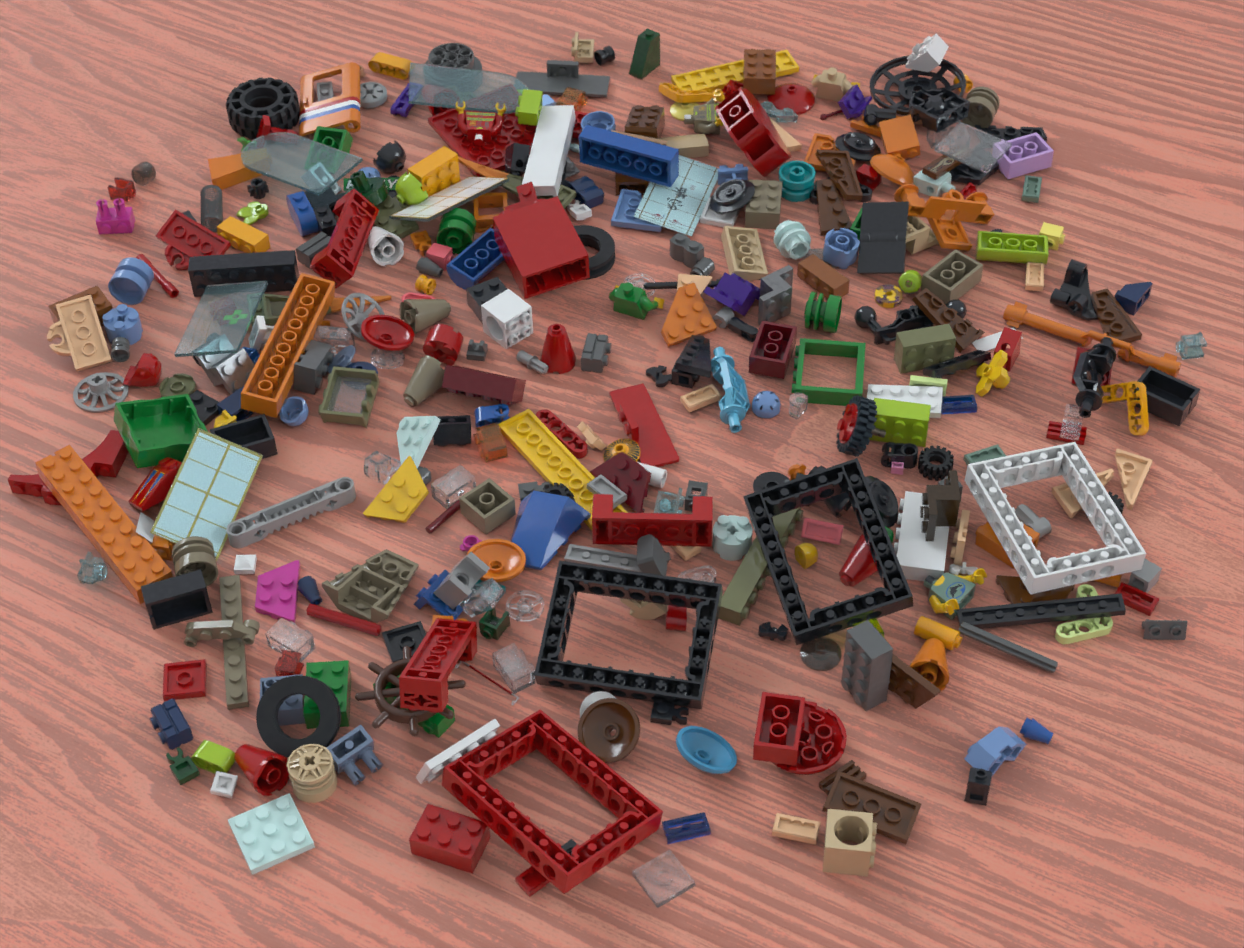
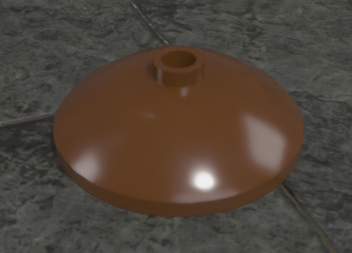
[577,698,640,763]

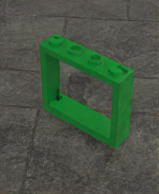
[791,338,866,406]

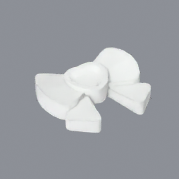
[949,562,978,575]

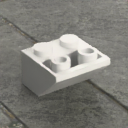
[905,34,949,72]

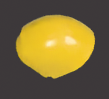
[794,543,818,570]

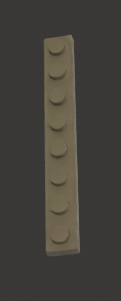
[219,575,249,710]

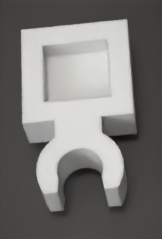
[567,200,592,221]

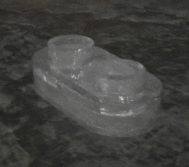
[678,565,717,583]

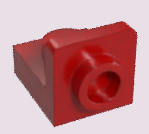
[722,79,743,99]

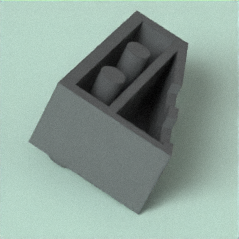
[293,340,334,395]

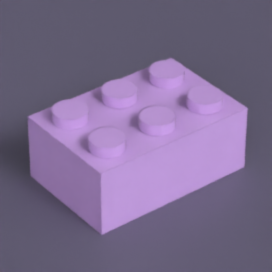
[992,132,1054,179]

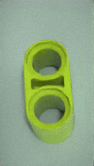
[191,740,236,774]

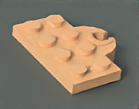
[47,295,112,372]

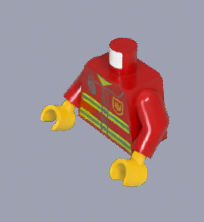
[456,101,506,146]

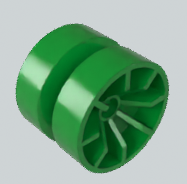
[436,208,476,254]

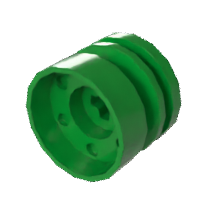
[804,291,842,333]

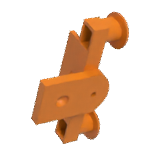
[894,184,994,251]

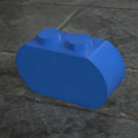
[286,191,319,237]

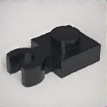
[650,700,689,725]

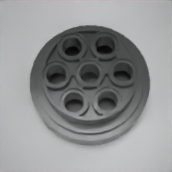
[423,43,483,94]

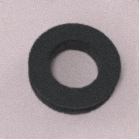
[574,225,615,280]
[256,675,341,757]

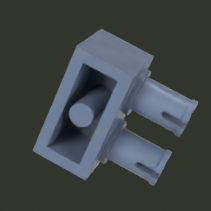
[327,724,383,785]

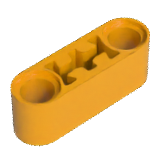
[368,52,415,80]

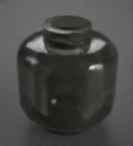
[131,162,156,186]

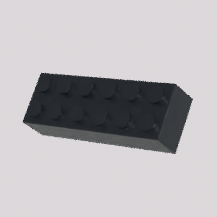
[188,250,299,297]

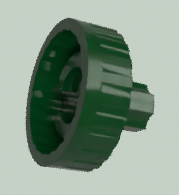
[343,170,389,206]

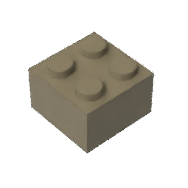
[459,478,516,534]

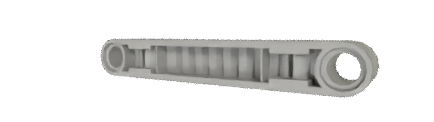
[226,477,356,548]

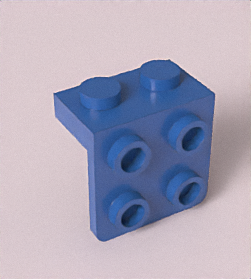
[414,569,474,620]

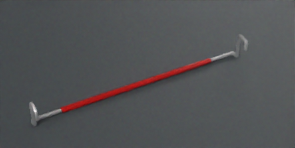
[455,661,520,705]

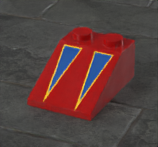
[128,457,182,511]

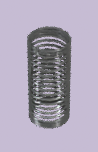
[200,185,223,232]

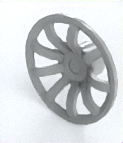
[341,293,385,341]
[73,372,129,412]

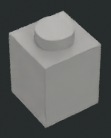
[1128,559,1162,593]

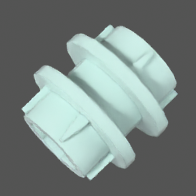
[773,220,811,260]

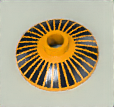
[603,438,641,462]

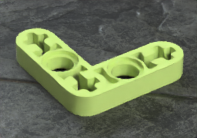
[1055,584,1113,644]

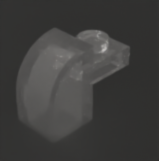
[1060,403,1083,441]
[364,451,401,485]

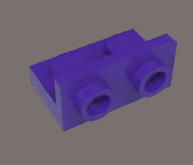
[838,85,873,119]

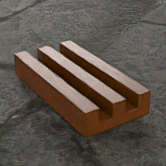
[819,760,867,795]

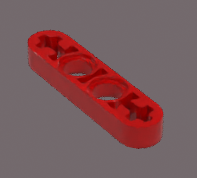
[536,409,588,459]

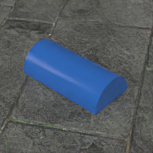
[446,228,505,290]

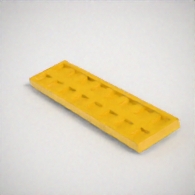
[671,50,799,91]

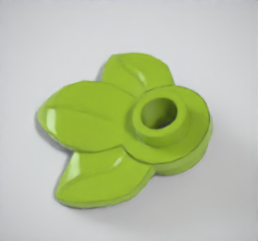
[236,201,269,225]

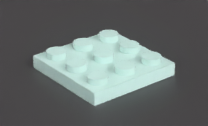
[228,793,315,875]

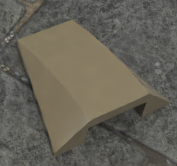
[322,549,419,623]

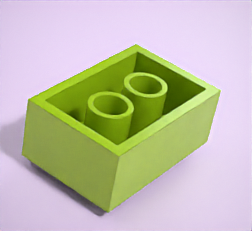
[869,398,931,447]

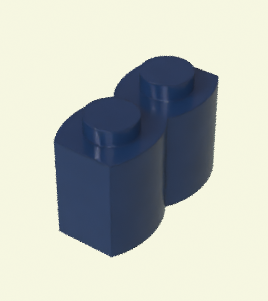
[568,176,604,209]

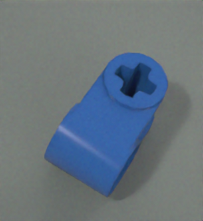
[474,404,510,431]

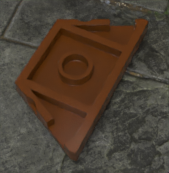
[996,575,1075,604]
[888,654,941,709]

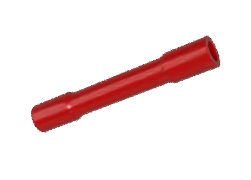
[136,254,179,298]

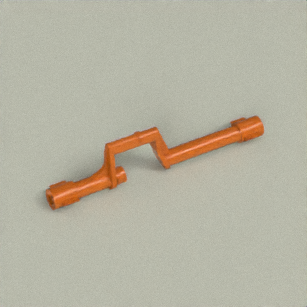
[1003,302,1181,378]

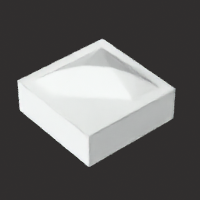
[234,555,257,574]
[210,771,238,799]

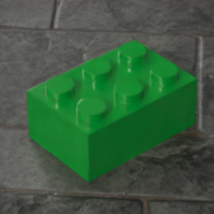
[303,660,351,729]

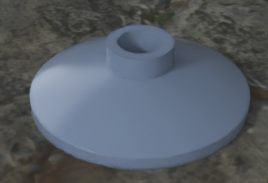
[328,345,356,373]

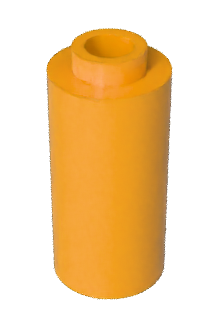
[914,616,962,651]

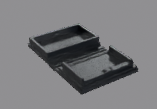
[857,202,909,274]

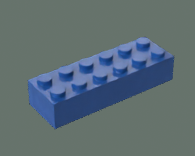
[579,125,679,187]

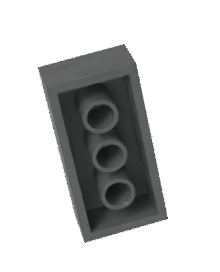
[841,620,893,711]

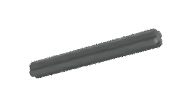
[958,622,1058,673]

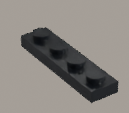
[923,350,991,378]

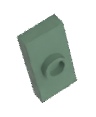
[1021,175,1042,203]
[964,444,1006,465]

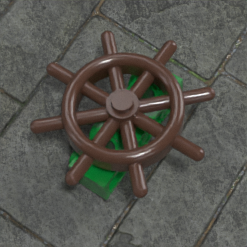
[355,646,466,738]

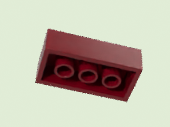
[442,365,526,405]

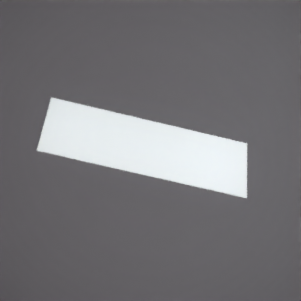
[972,327,1023,351]
[136,512,155,542]

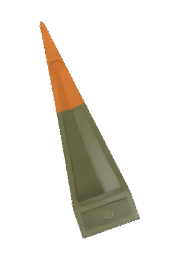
[458,157,576,209]
[247,294,391,326]

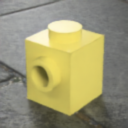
[1039,222,1065,250]

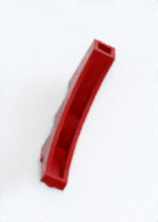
[8,430,129,506]

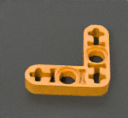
[658,82,715,103]
[1101,381,1149,436]

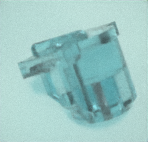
[77,552,108,584]

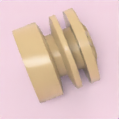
[287,744,338,803]

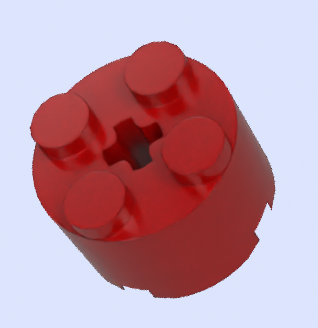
[423,324,464,365]

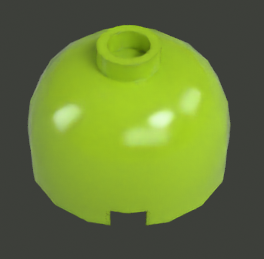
[395,172,428,205]

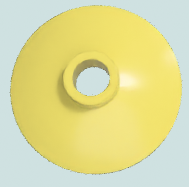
[670,102,699,121]

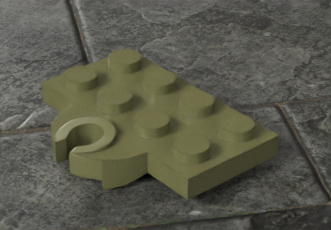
[373,194,419,239]

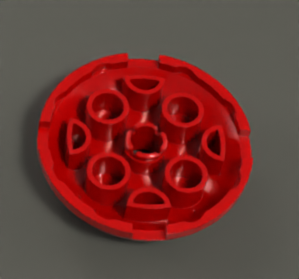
[773,701,847,775]

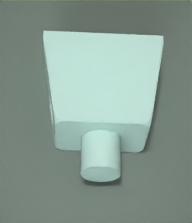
[913,169,955,197]

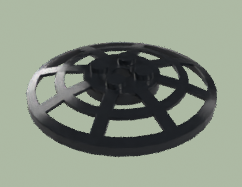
[870,56,966,116]

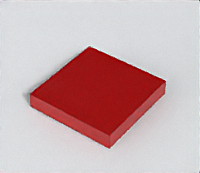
[163,659,207,701]

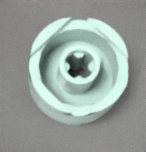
[712,515,753,561]

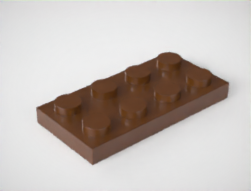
[822,771,921,844]

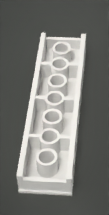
[522,105,576,197]

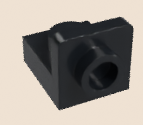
[964,767,992,806]

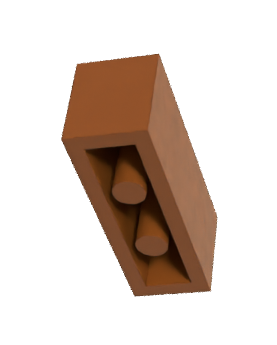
[797,254,850,298]

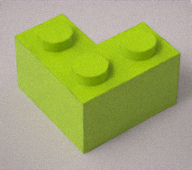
[515,89,543,126]

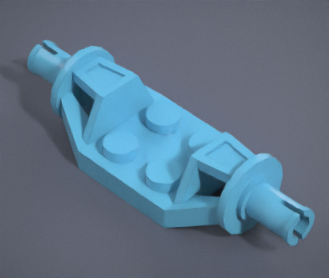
[711,347,750,433]

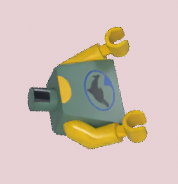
[923,568,987,620]

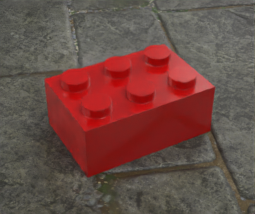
[753,692,805,766]
[409,804,491,874]

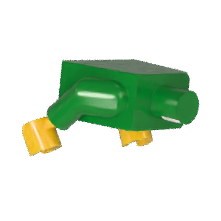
[609,282,665,320]

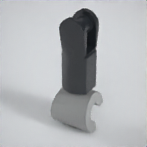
[712,306,758,342]

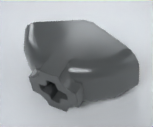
[637,534,671,576]

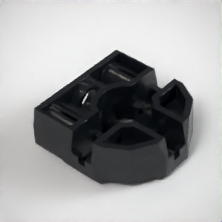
[909,89,970,133]

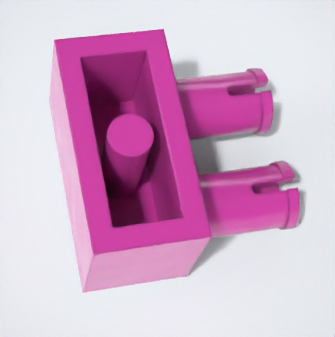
[96,198,135,234]

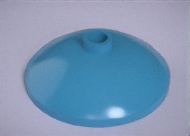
[676,726,737,774]

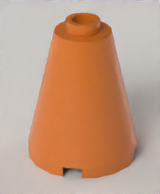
[910,638,949,692]

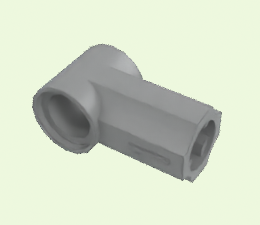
[1015,504,1052,538]

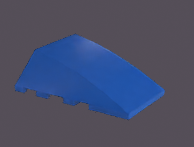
[510,491,591,570]

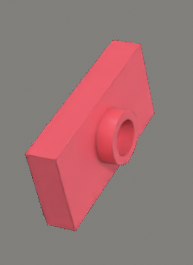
[801,518,844,545]

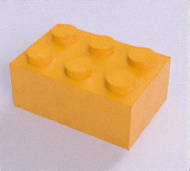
[408,146,460,197]

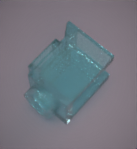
[1176,332,1207,359]

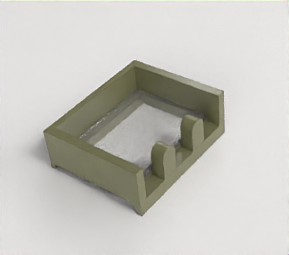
[318,366,380,428]

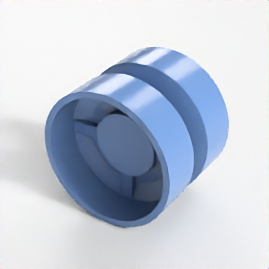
[108,257,154,305]

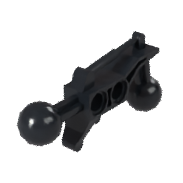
[854,299,967,345]

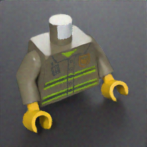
[684,89,725,135]

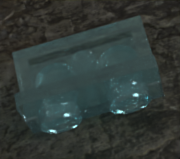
[654,488,685,514]

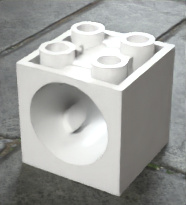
[481,289,533,349]

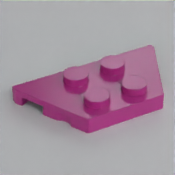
[255,560,300,625]

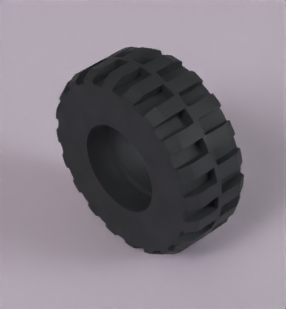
[226,77,300,140]

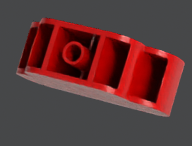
[715,87,792,177]

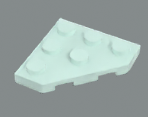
[396,416,441,468]

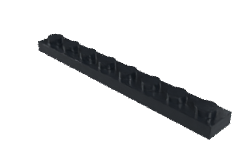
[957,593,1126,629]

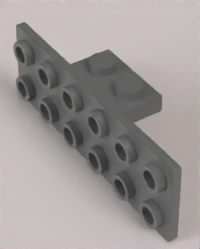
[513,60,610,98]

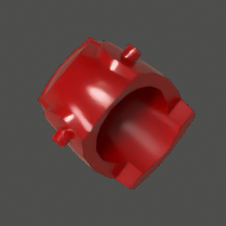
[122,353,162,387]

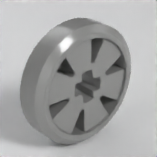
[360,82,387,108]

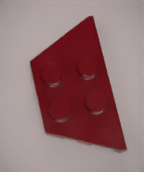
[590,451,652,513]

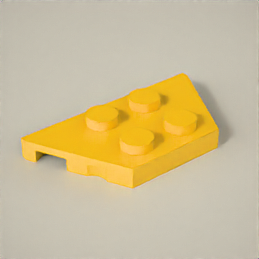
[363,456,429,523]

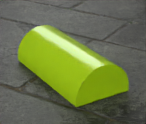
[976,231,1049,265]

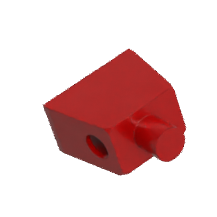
[994,327,1022,372]

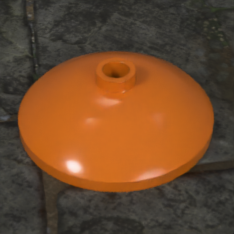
[870,154,915,185]
[466,539,526,583]

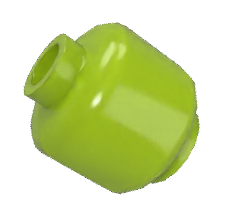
[898,270,922,294]

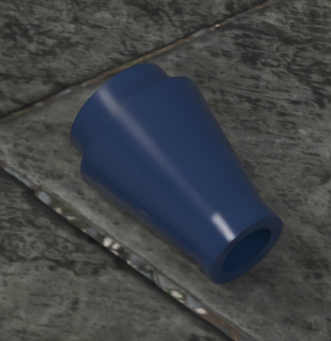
[297,576,322,605]

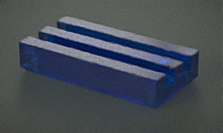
[941,395,978,414]
[662,812,711,844]

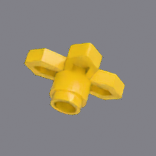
[976,350,1010,397]

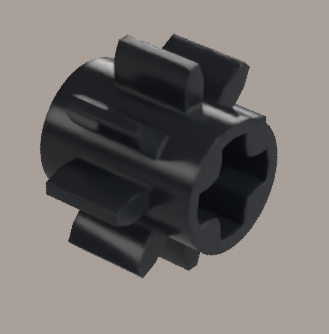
[247,178,269,199]

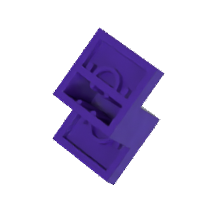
[704,272,760,316]

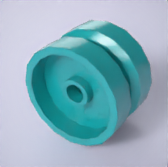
[778,161,816,202]

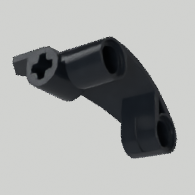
[1050,259,1098,321]

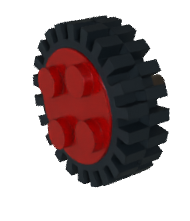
[836,395,886,457]

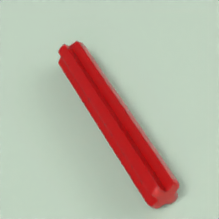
[306,604,382,636]

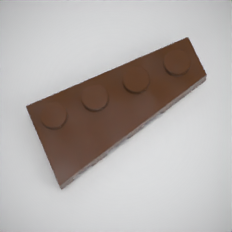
[1091,288,1142,347]

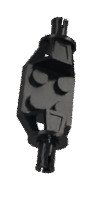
[1073,337,1117,418]

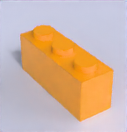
[217,216,271,253]

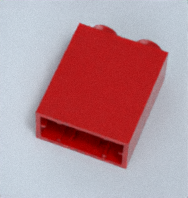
[492,196,590,299]

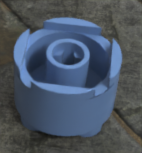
[823,228,860,269]
[103,304,143,345]

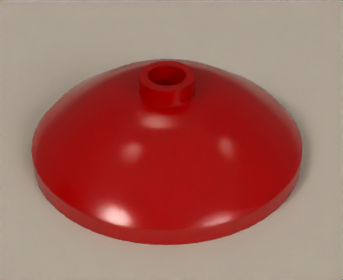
[767,83,815,115]
[361,315,414,351]

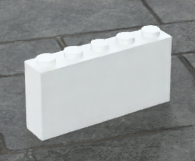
[894,491,949,581]

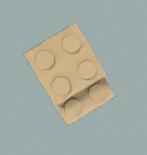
[906,216,939,254]

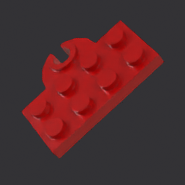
[155,209,231,271]

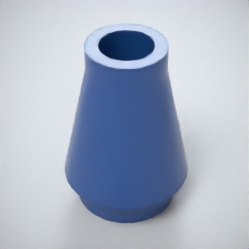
[1019,718,1054,744]

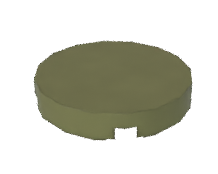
[159,373,197,397]

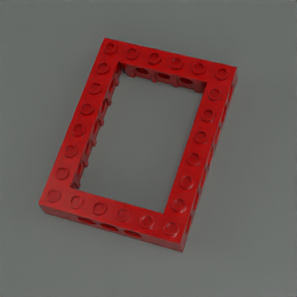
[442,709,663,894]

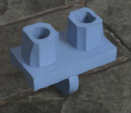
[718,164,748,185]

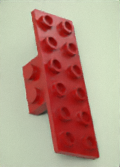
[609,384,679,467]

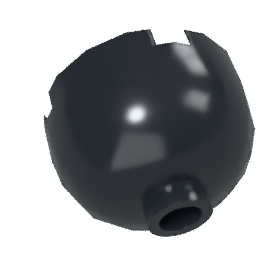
[373,141,406,174]

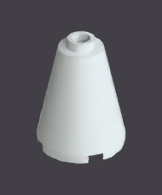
[368,226,404,266]

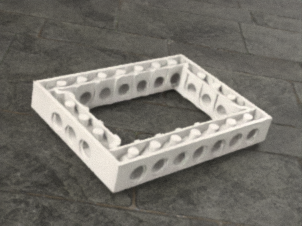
[965,442,1146,594]

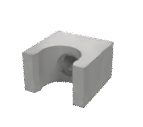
[434,552,490,609]

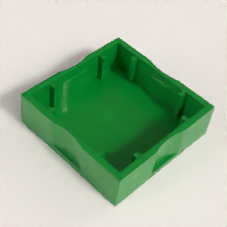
[114,394,210,468]

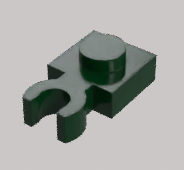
[166,747,200,786]

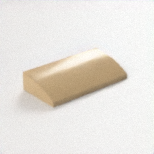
[660,134,709,159]
[721,226,768,281]

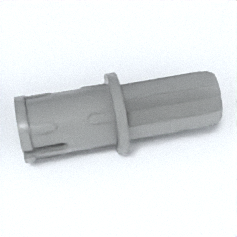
[516,350,548,374]

